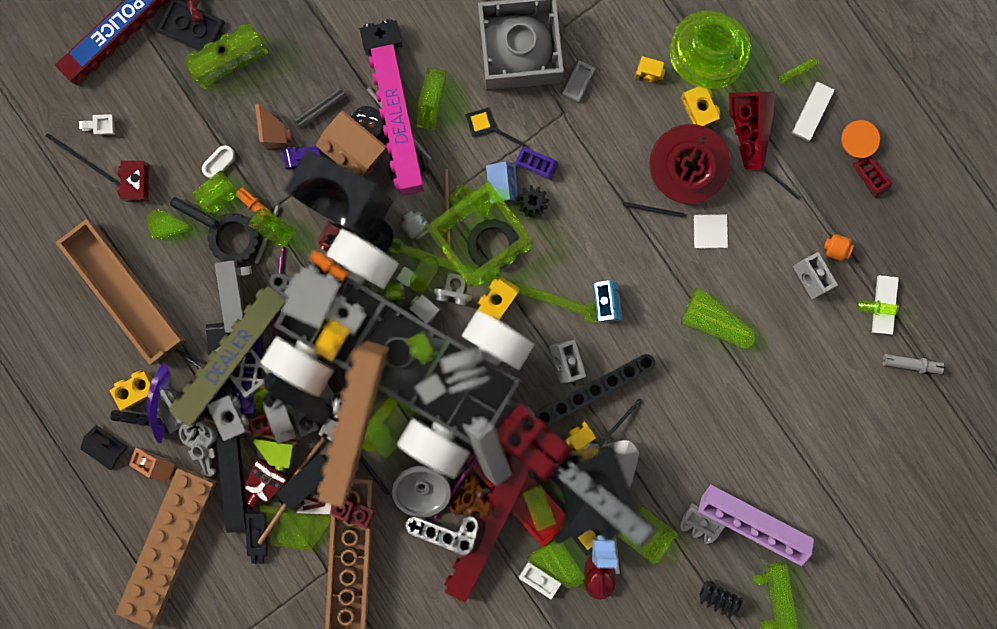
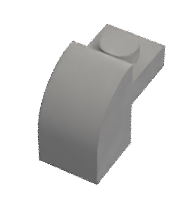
[263,397,296,444]

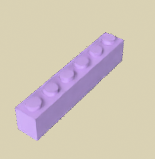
[698,484,814,566]

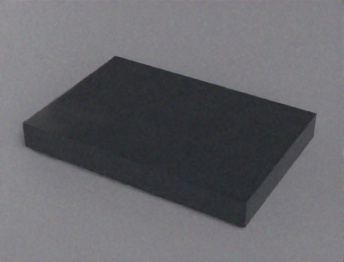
[156,0,225,56]

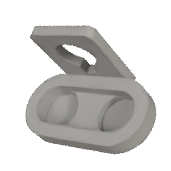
[434,273,472,306]

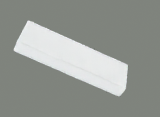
[792,82,834,142]
[872,275,898,335]

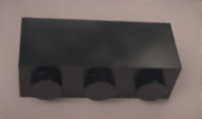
[275,454,328,511]

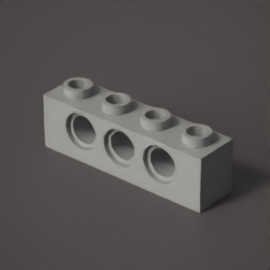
[283,273,367,336]

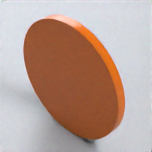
[841,120,880,158]

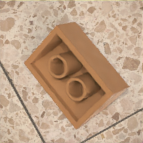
[316,110,387,178]

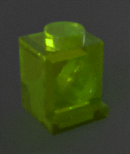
[405,332,434,364]

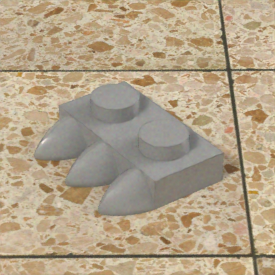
[681,503,725,544]

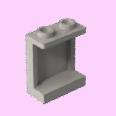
[282,266,341,328]

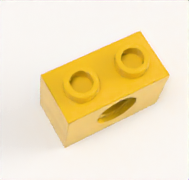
[681,84,721,127]
[478,276,520,321]

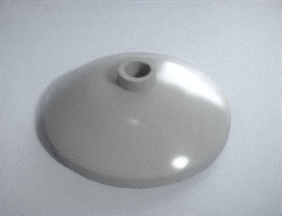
[392,466,451,517]

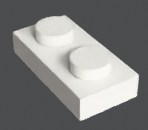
[519,561,562,599]

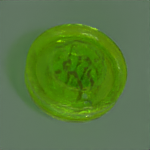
[670,11,751,88]

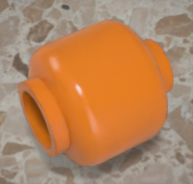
[823,234,854,261]

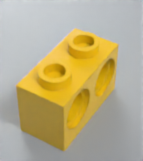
[110,370,153,411]

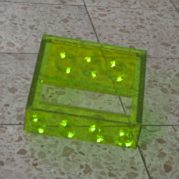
[426,181,534,287]

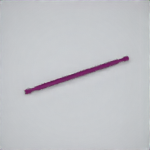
[270,247,285,338]
[433,455,477,520]

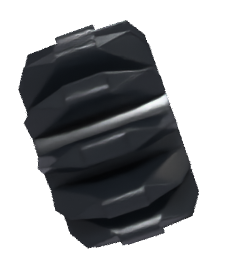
[516,185,549,218]

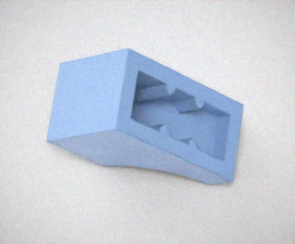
[592,535,617,568]

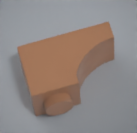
[129,447,175,482]

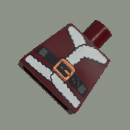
[244,458,291,508]

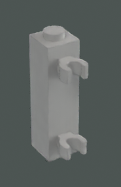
[214,260,252,333]
[463,417,512,486]

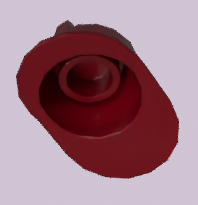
[584,555,615,600]

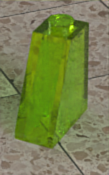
[417,67,446,130]
[526,539,585,588]

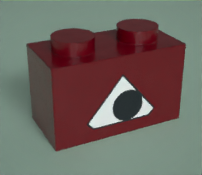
[118,161,149,202]

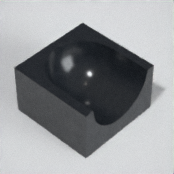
[284,149,393,241]

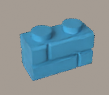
[593,280,623,323]

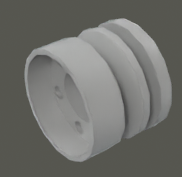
[440,347,490,393]

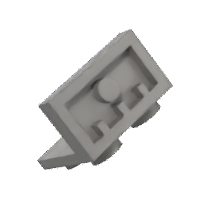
[158,389,185,434]

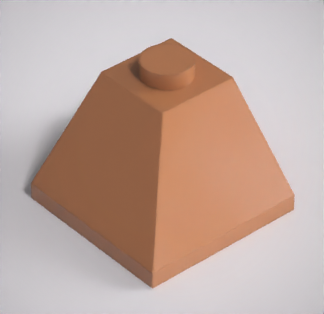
[255,104,292,150]

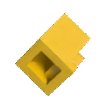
[635,56,666,82]
[565,421,596,450]

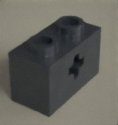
[359,19,403,55]

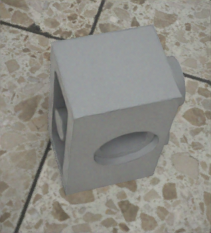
[793,252,838,299]
[549,340,586,383]
[207,393,249,441]

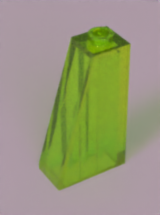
[681,288,755,350]

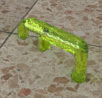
[363,396,420,453]

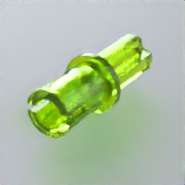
[858,299,899,315]

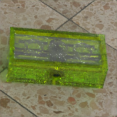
[183,23,269,89]

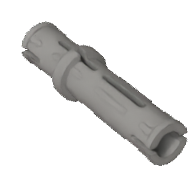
[883,354,944,375]

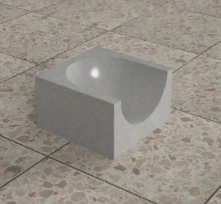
[478,0,563,90]

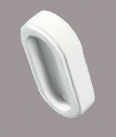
[202,146,236,179]

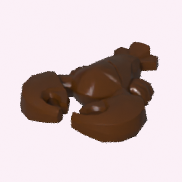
[449,473,492,519]

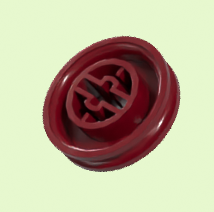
[649,124,730,204]

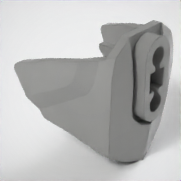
[581,440,639,487]

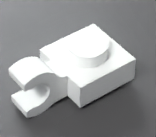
[79,114,115,135]

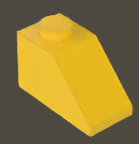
[315,319,350,362]

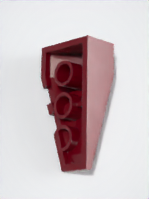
[729,91,774,170]

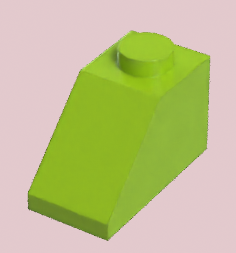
[254,438,296,471]

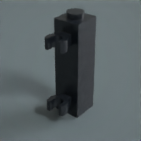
[261,371,333,431]

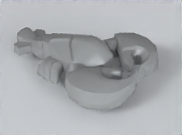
[179,421,218,477]

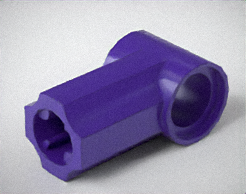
[283,146,322,170]

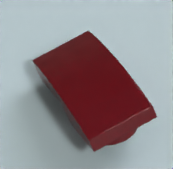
[329,499,376,529]

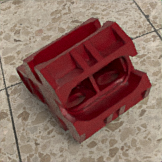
[496,404,572,481]

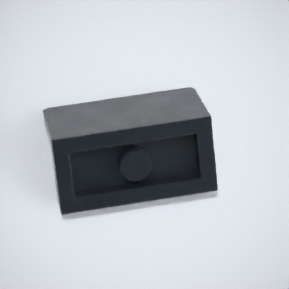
[80,425,128,470]

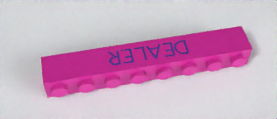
[369,44,424,196]

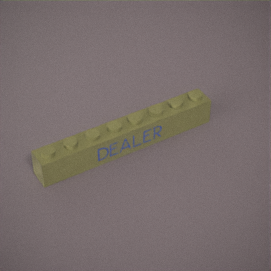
[170,286,286,427]

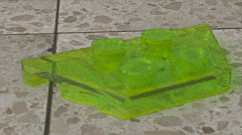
[260,504,331,551]

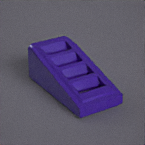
[515,147,559,180]

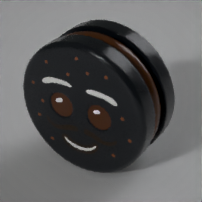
[350,106,385,140]

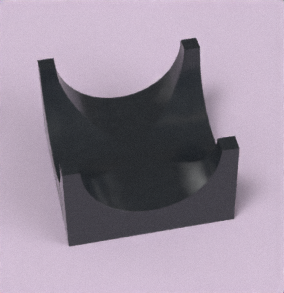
[528,445,640,543]

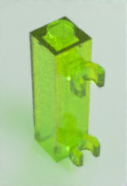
[752,562,798,629]

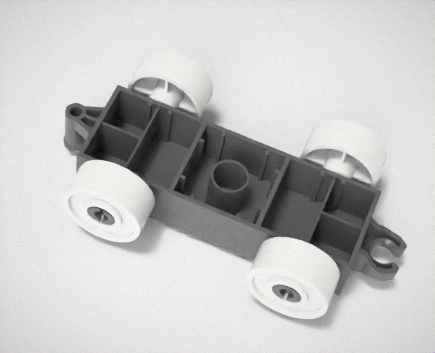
[261,229,537,478]

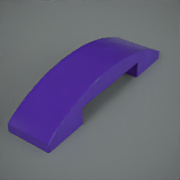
[147,364,170,443]

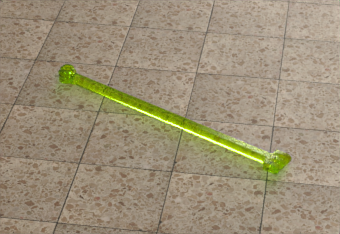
[389,239,597,324]

